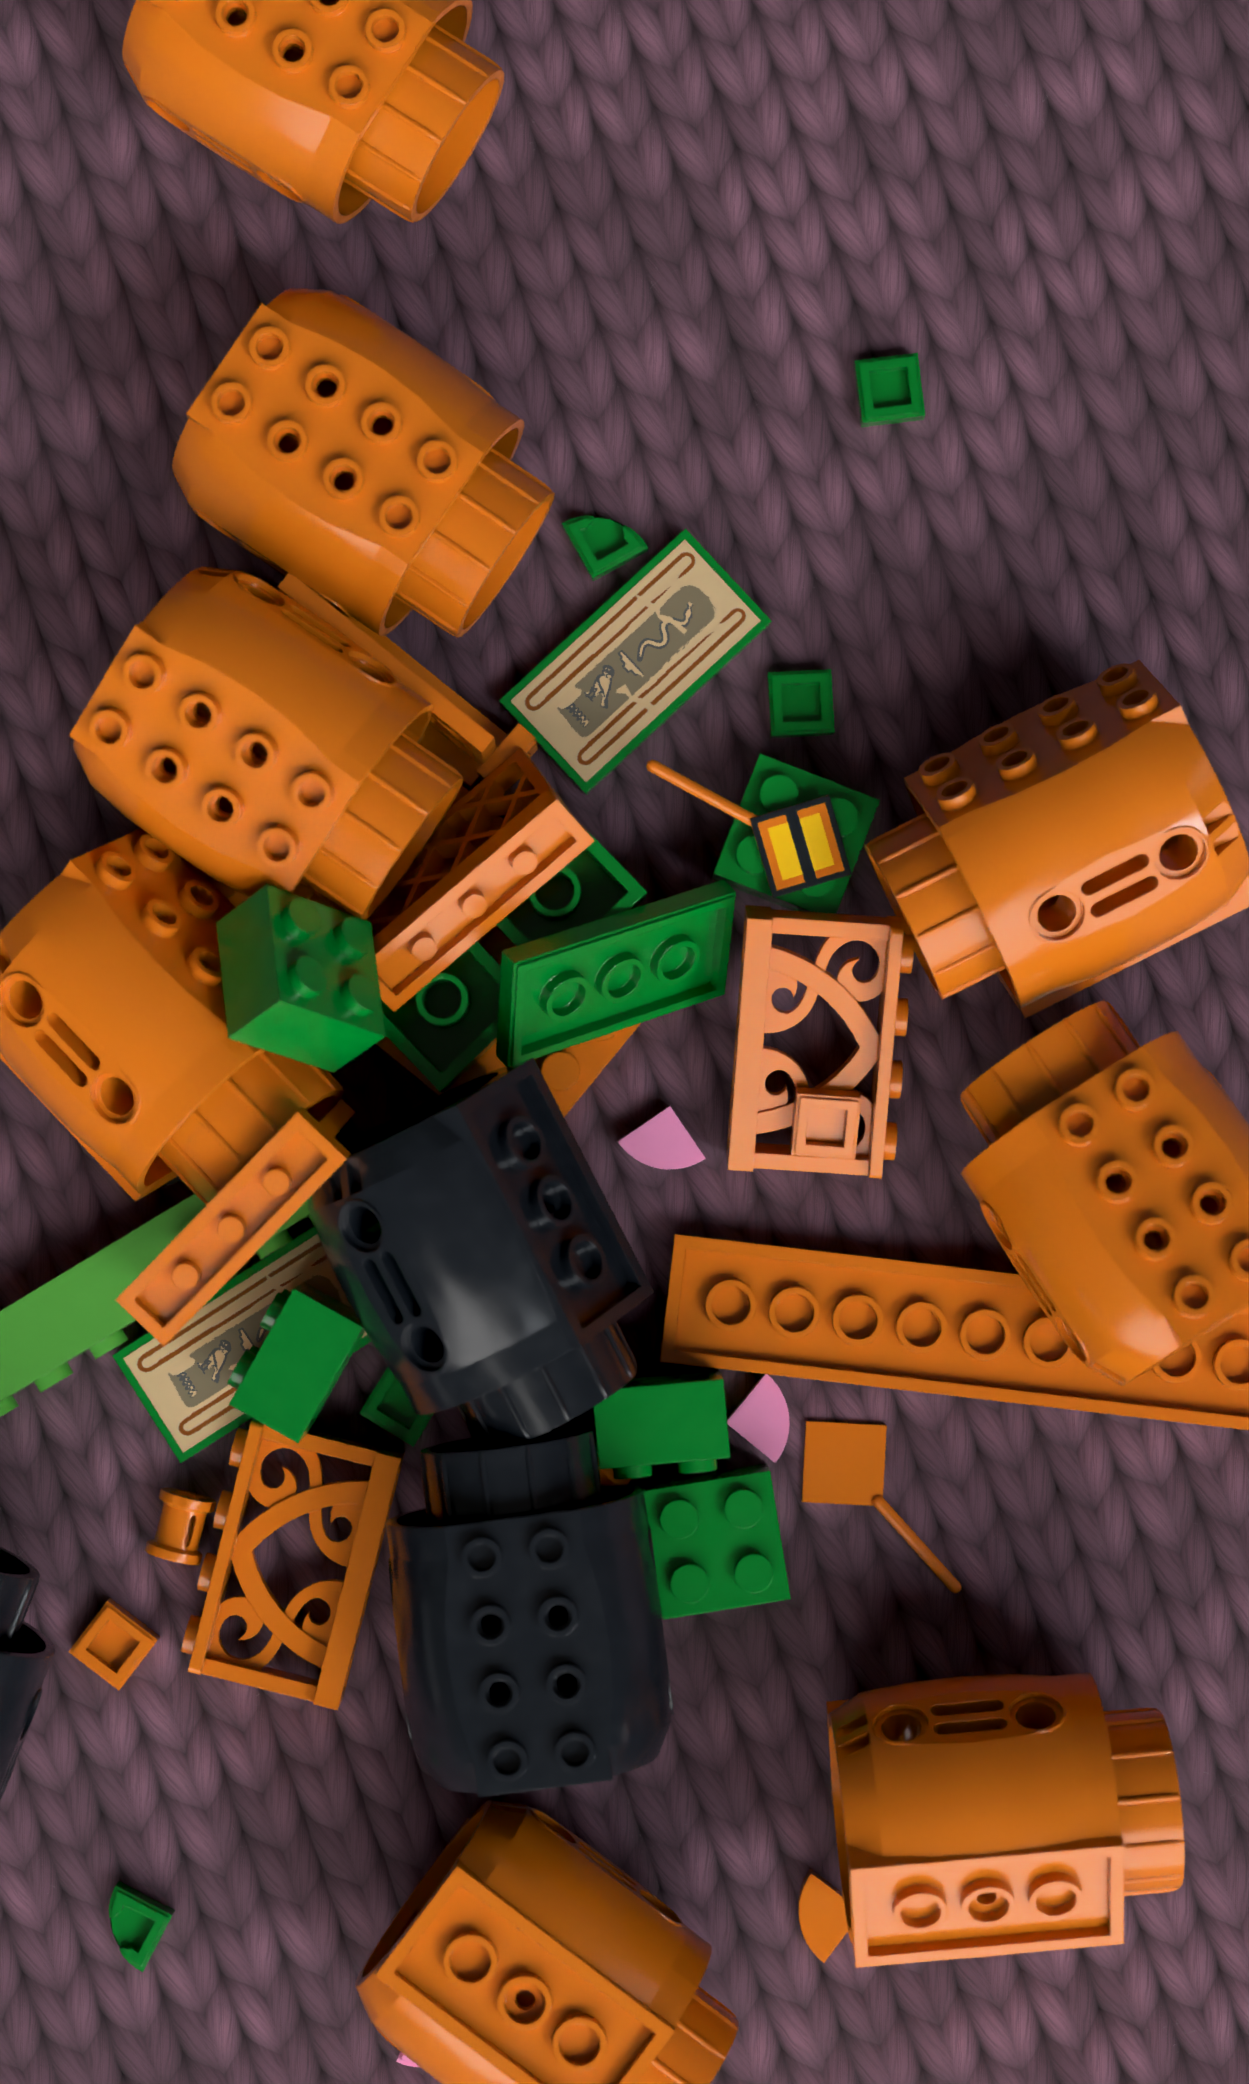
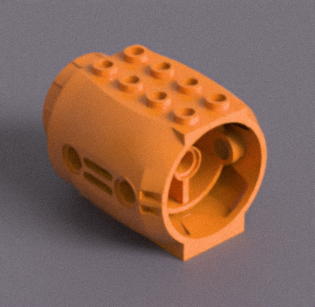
[122,0,505,224]
[172,288,555,638]
[69,567,463,920]
[865,660,1249,1018]
[0,828,343,1205]
[960,1000,1249,1386]
[826,1672,1185,1968]
[355,1800,739,2084]

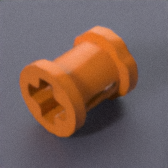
[145,1487,217,1565]

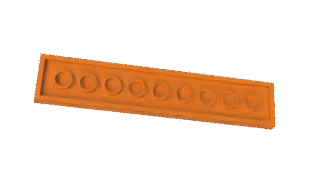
[660,1234,1249,1430]

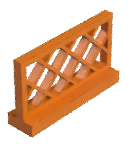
[277,573,508,789]
[334,747,594,1012]
[115,1099,355,1346]

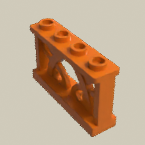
[726,905,914,1179]
[181,1419,405,1711]

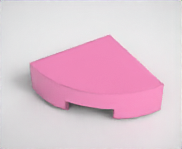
[617,1106,706,1169]
[727,1374,790,1463]

